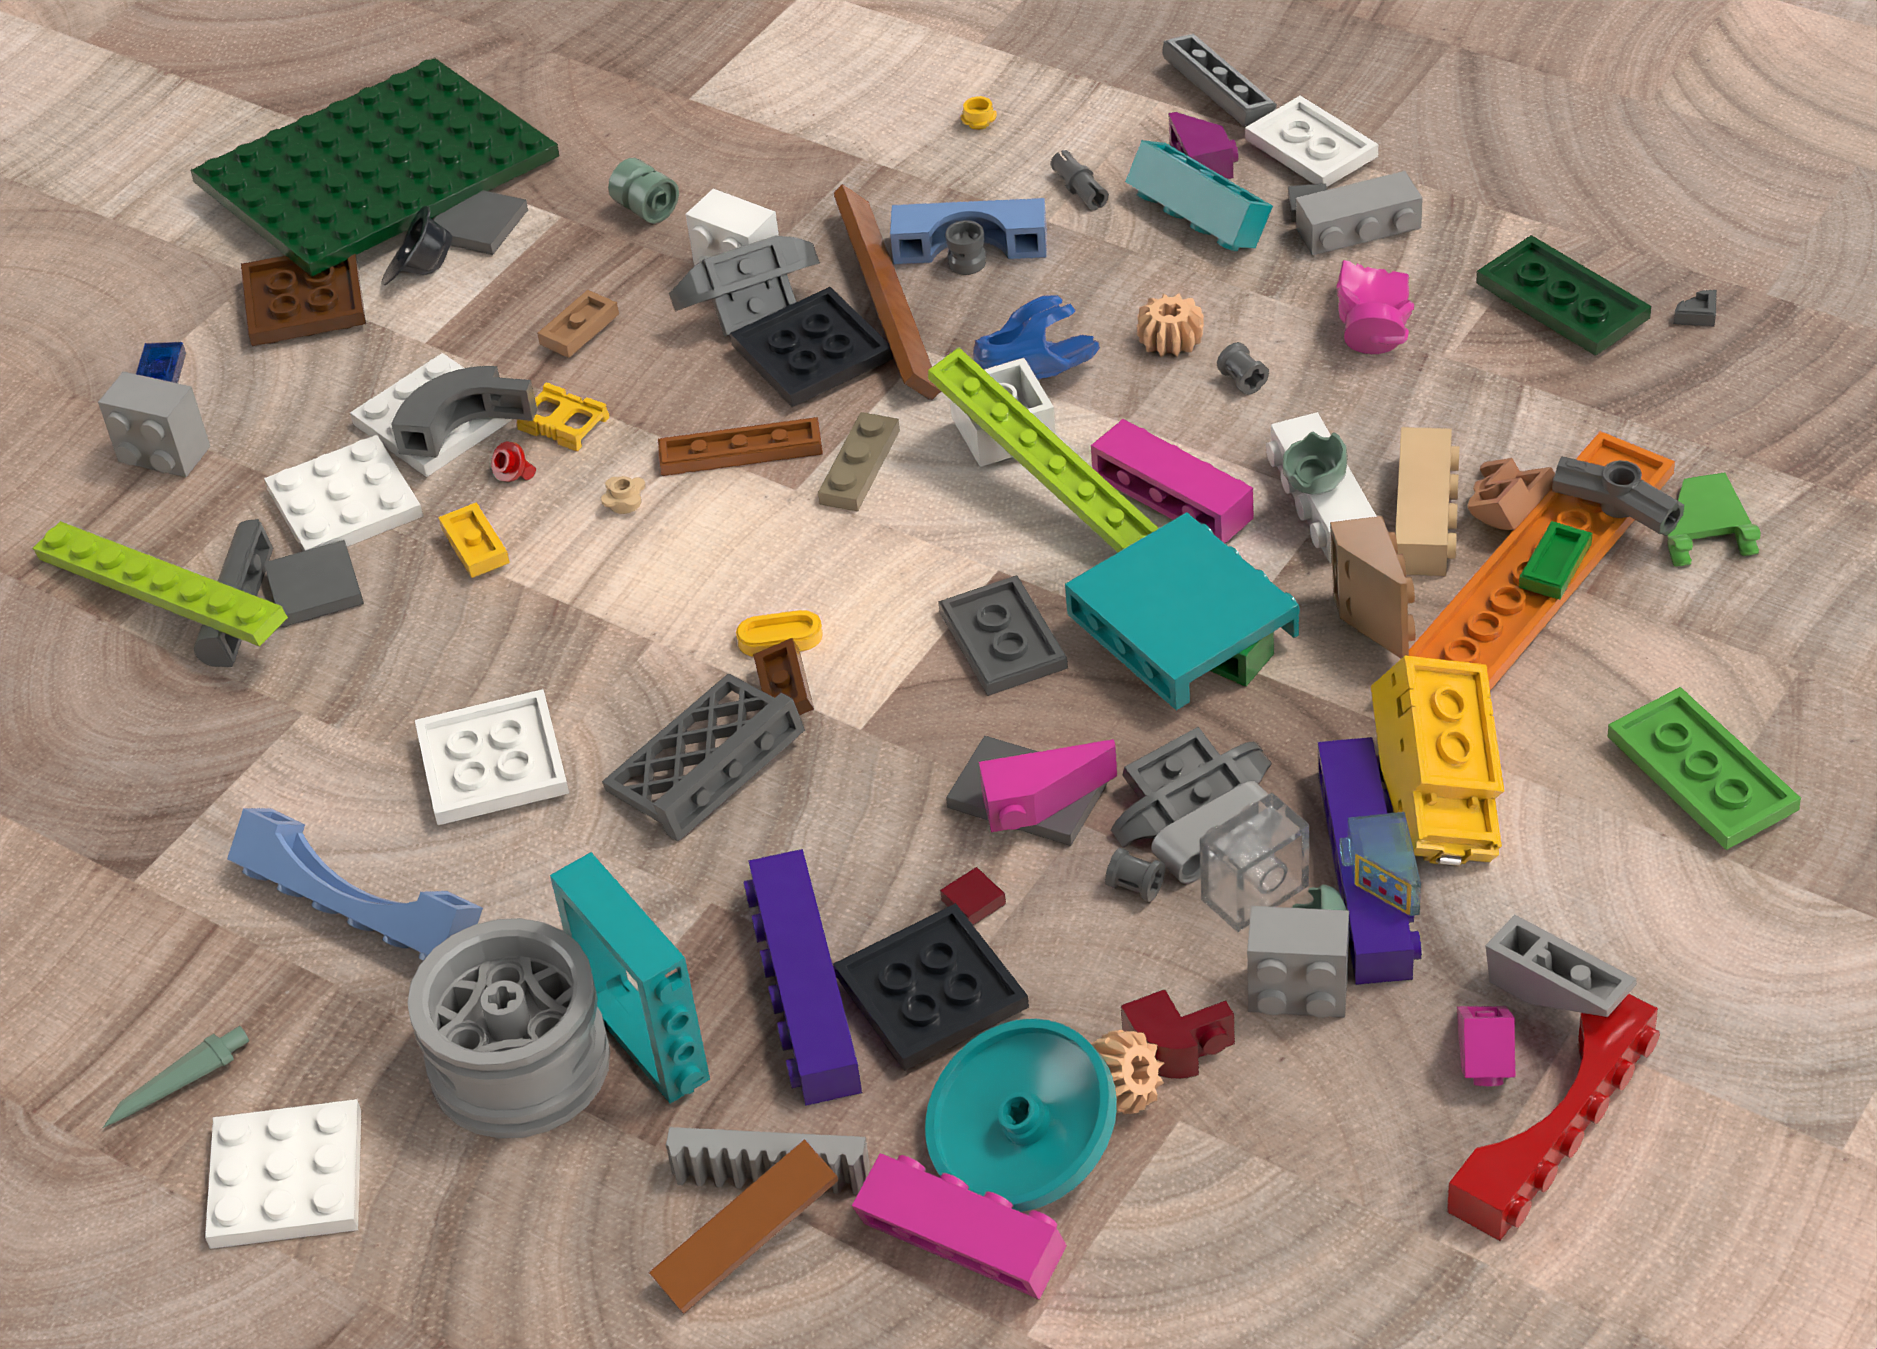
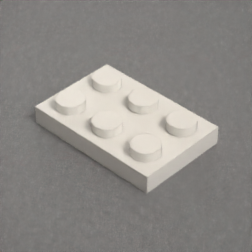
[1245,96,1378,187]

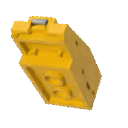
[1371,655,1504,866]

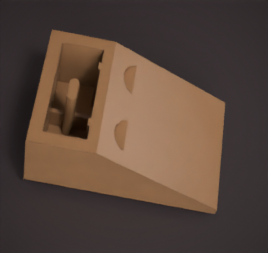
[1330,516,1416,658]

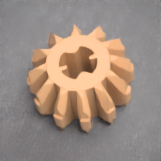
[1137,293,1204,357]
[1091,1030,1165,1114]

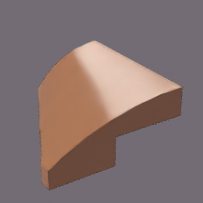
[1467,458,1555,530]

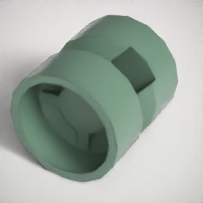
[608,158,679,224]

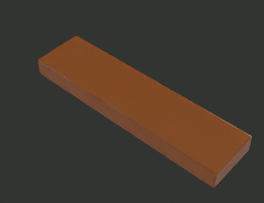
[658,417,823,476]
[649,1139,839,1314]

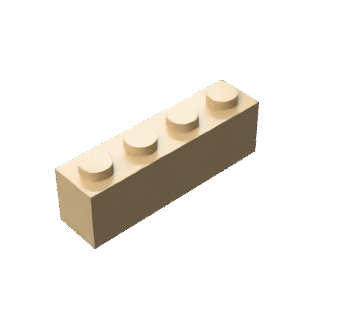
[1395,427,1460,576]

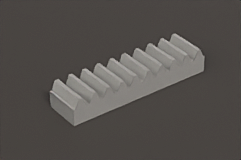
[666,1127,870,1195]

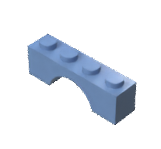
[890,198,1047,264]

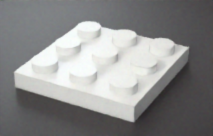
[350,353,513,477]
[264,435,423,551]
[415,689,569,825]
[205,1099,361,1249]

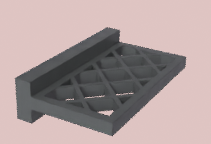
[602,673,805,842]

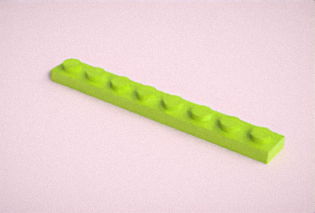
[928,347,1159,553]
[32,521,288,647]

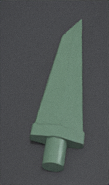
[103,1026,250,1128]

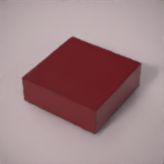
[940,867,1006,925]

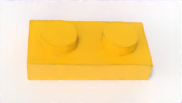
[438,502,510,578]

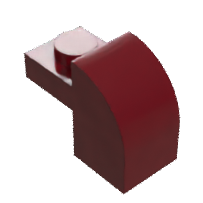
[1121,989,1235,1079]

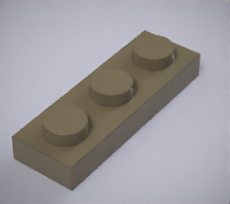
[818,412,900,512]

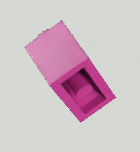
[1457,1006,1516,1086]

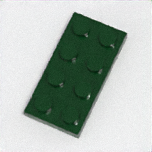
[1476,235,1651,356]

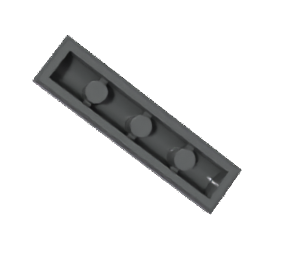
[1162,34,1277,128]
[194,519,273,667]

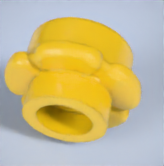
[960,96,997,130]

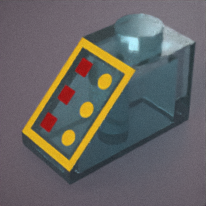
[1340,812,1421,916]

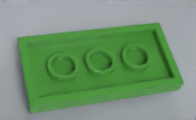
[1607,687,1801,850]

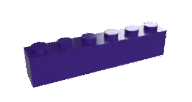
[1317,737,1422,985]
[743,849,862,1106]

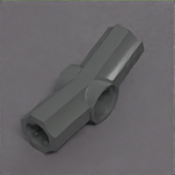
[1552,456,1684,536]

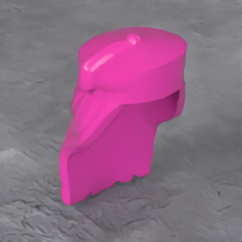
[1336,260,1415,354]

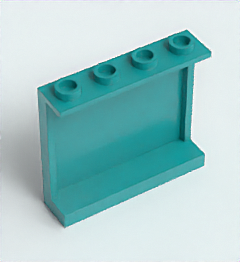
[1065,512,1300,711]

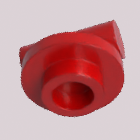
[491,441,536,482]

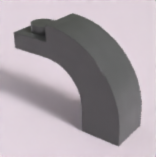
[391,366,537,457]

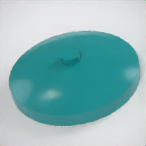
[925,1019,1117,1212]

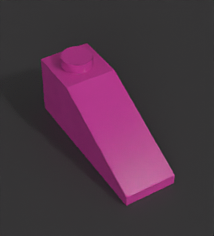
[979,739,1117,832]

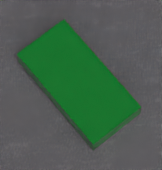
[1519,521,1593,600]

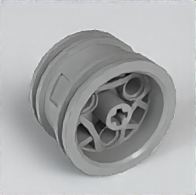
[407,918,611,1138]

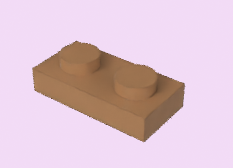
[537,290,619,358]

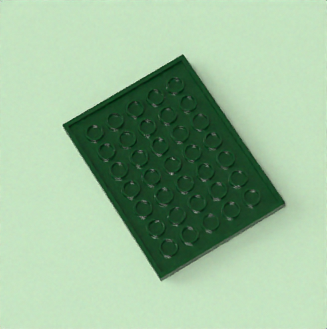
[191,58,559,277]

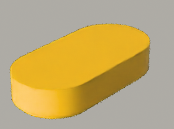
[736,610,823,657]

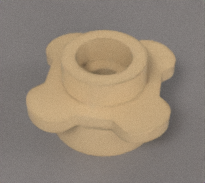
[601,476,646,514]

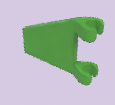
[1667,472,1761,567]

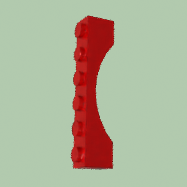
[1447,994,1660,1241]

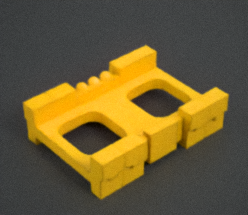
[516,382,610,452]

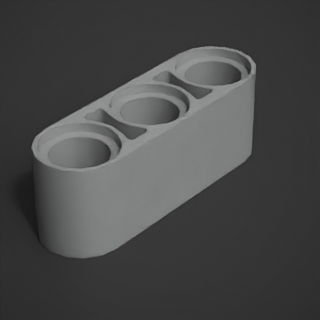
[1151,781,1287,884]

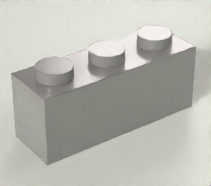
[1296,171,1422,255]

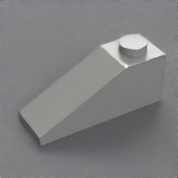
[1485,914,1637,1017]

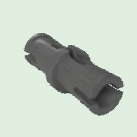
[1050,150,1109,210]

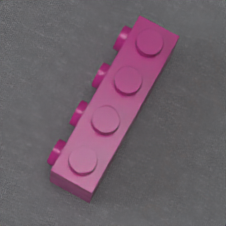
[1091,419,1254,543]
[852,1153,1067,1300]

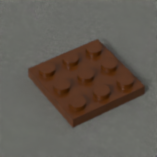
[241,254,367,346]

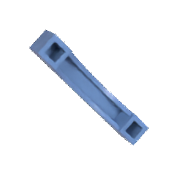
[227,808,483,961]

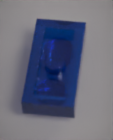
[136,342,186,384]

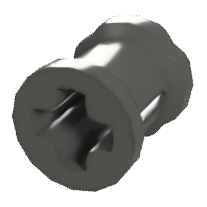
[1217,342,1269,395]
[1105,848,1165,902]

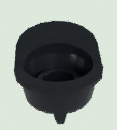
[381,205,452,285]

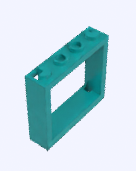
[550,852,710,1104]

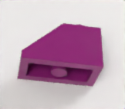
[1168,112,1239,179]

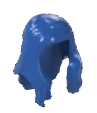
[973,295,1100,380]

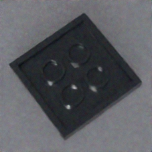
[730,286,894,407]
[833,903,1029,1071]

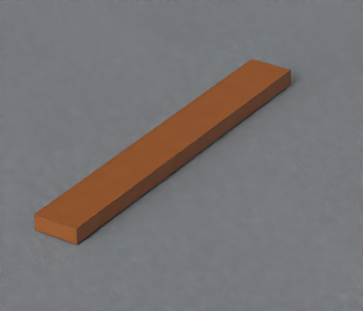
[833,184,941,400]

